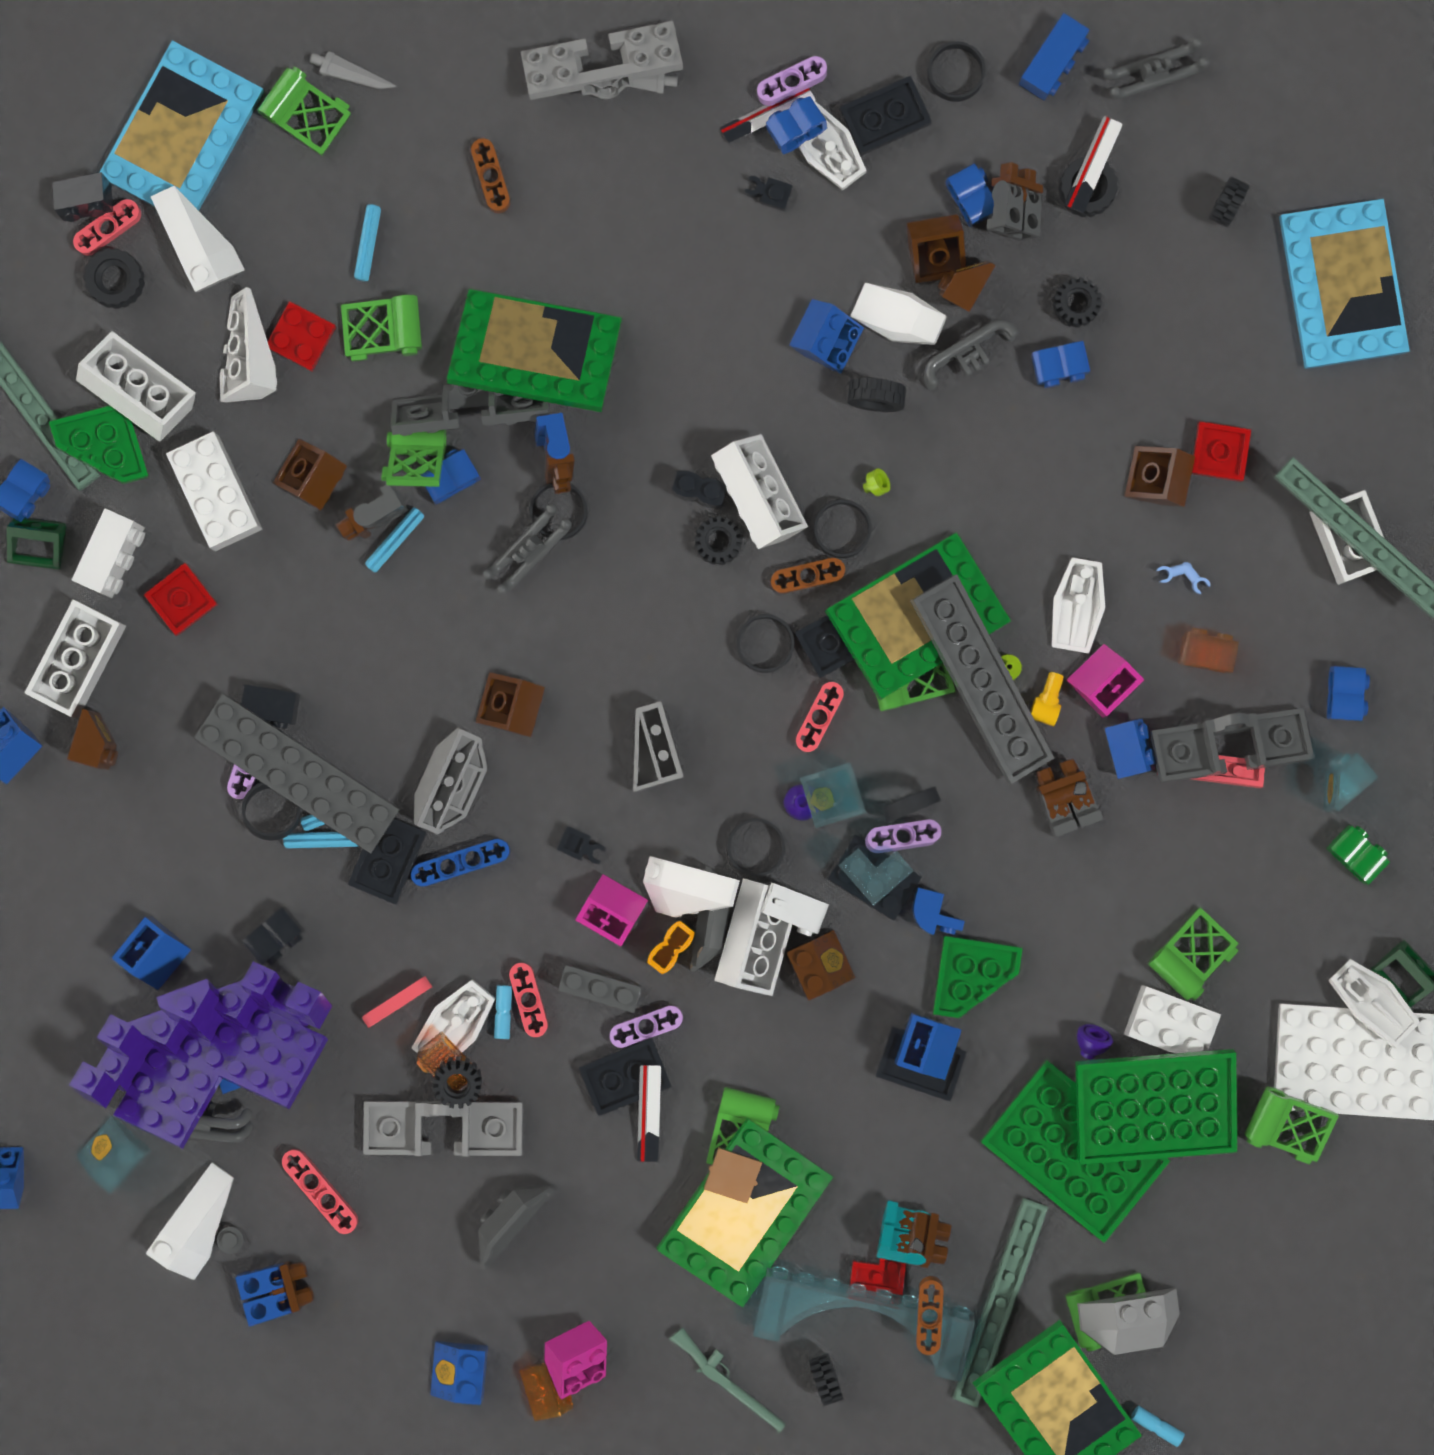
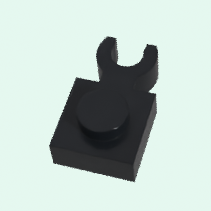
[744,176,793,212]
[557,826,606,864]

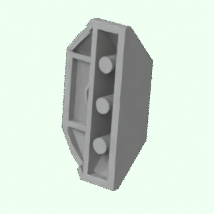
[414,728,487,834]
[1077,1288,1180,1355]

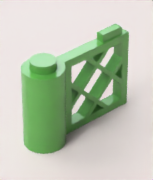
[257,66,351,156]
[341,295,422,362]
[381,430,447,487]
[876,663,956,712]
[1148,907,1239,1001]
[1244,1086,1339,1165]
[706,1087,780,1165]
[1065,1272,1146,1351]

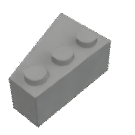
[633,701,684,793]

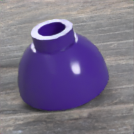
[784,784,818,821]
[1077,1024,1113,1060]

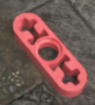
[73,199,141,256]
[796,682,844,752]
[509,962,548,1037]
[361,976,432,1028]

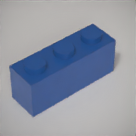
[1019,13,1090,101]

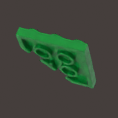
[49,406,148,484]
[932,936,1023,1018]

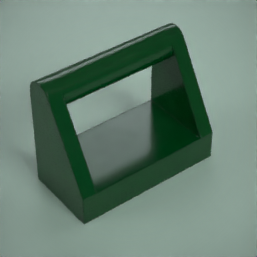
[7,518,66,570]
[1370,939,1434,1007]

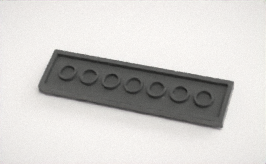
[910,574,1054,784]
[194,693,400,854]

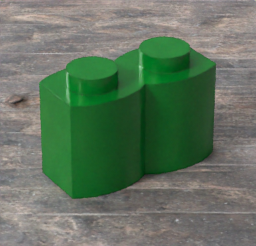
[1326,825,1390,885]

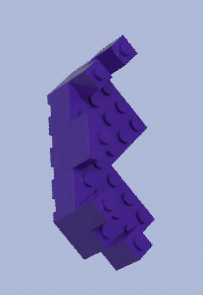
[69,962,332,1149]

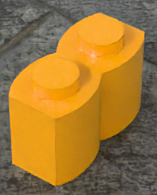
[647,920,695,974]

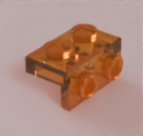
[519,1363,573,1421]

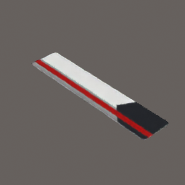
[720,88,815,143]
[1065,116,1122,213]
[637,1066,661,1162]

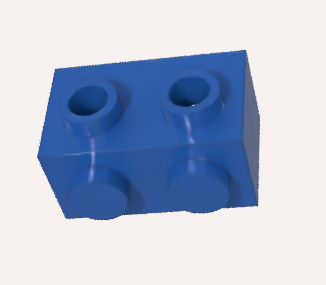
[1105,719,1156,779]

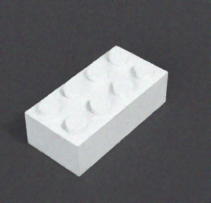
[76,331,196,442]
[166,431,263,551]
[711,434,808,549]
[24,600,126,719]
[714,878,792,996]

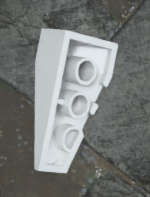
[151,186,245,292]
[220,287,277,402]
[643,856,740,917]
[146,1162,234,1280]

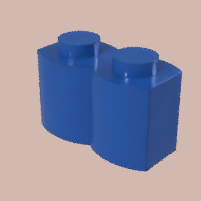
[766,96,827,155]
[945,164,994,227]
[1031,341,1090,388]
[421,449,481,505]
[0,459,50,522]
[1327,666,1370,721]

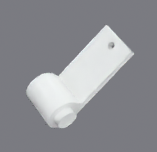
[760,882,829,937]

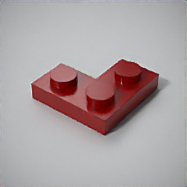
[849,1258,906,1295]

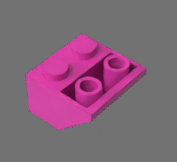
[1066,644,1145,718]
[576,874,648,946]
[545,1320,607,1399]

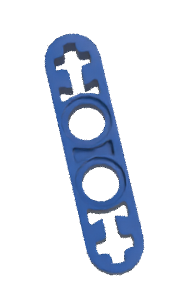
[411,839,510,887]

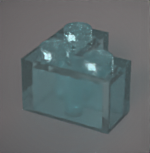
[837,848,914,906]

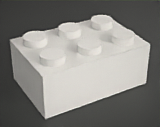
[1309,490,1384,585]
[72,508,145,598]
[1124,985,1221,1053]

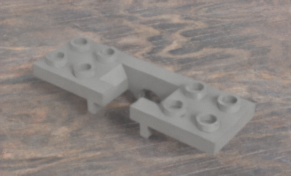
[521,21,683,100]
[363,1101,523,1157]

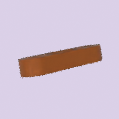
[471,138,510,213]
[771,558,845,594]
[916,1276,944,1355]

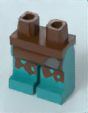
[876,1200,952,1268]

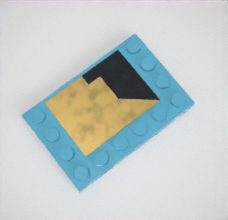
[99,40,264,211]
[1279,199,1410,369]

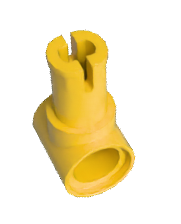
[1030,672,1064,727]

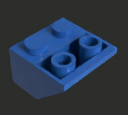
[789,299,864,374]
[0,707,42,785]
[112,916,192,990]
[895,1013,962,1080]
[0,1147,24,1209]

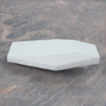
[799,101,866,190]
[850,283,947,345]
[1051,557,1105,653]
[1328,959,1421,1049]
[412,979,496,1069]

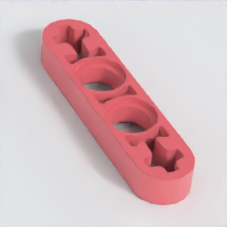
[282,1149,358,1234]

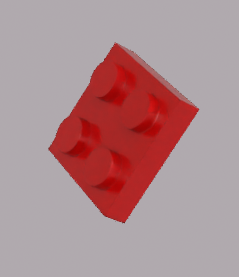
[268,301,336,372]
[1192,421,1251,482]
[144,563,219,636]

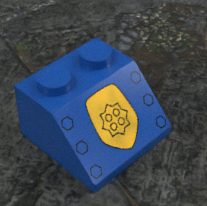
[431,1341,488,1405]

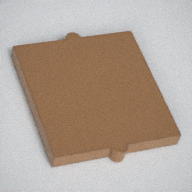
[704,1147,762,1204]

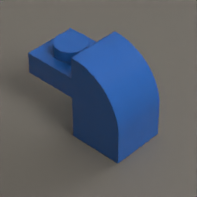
[912,888,965,935]

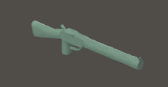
[668,1327,786,1434]

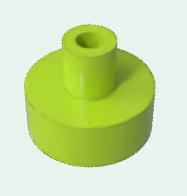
[863,468,890,496]
[1001,655,1022,680]

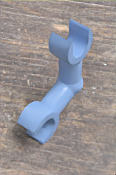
[1156,562,1210,595]

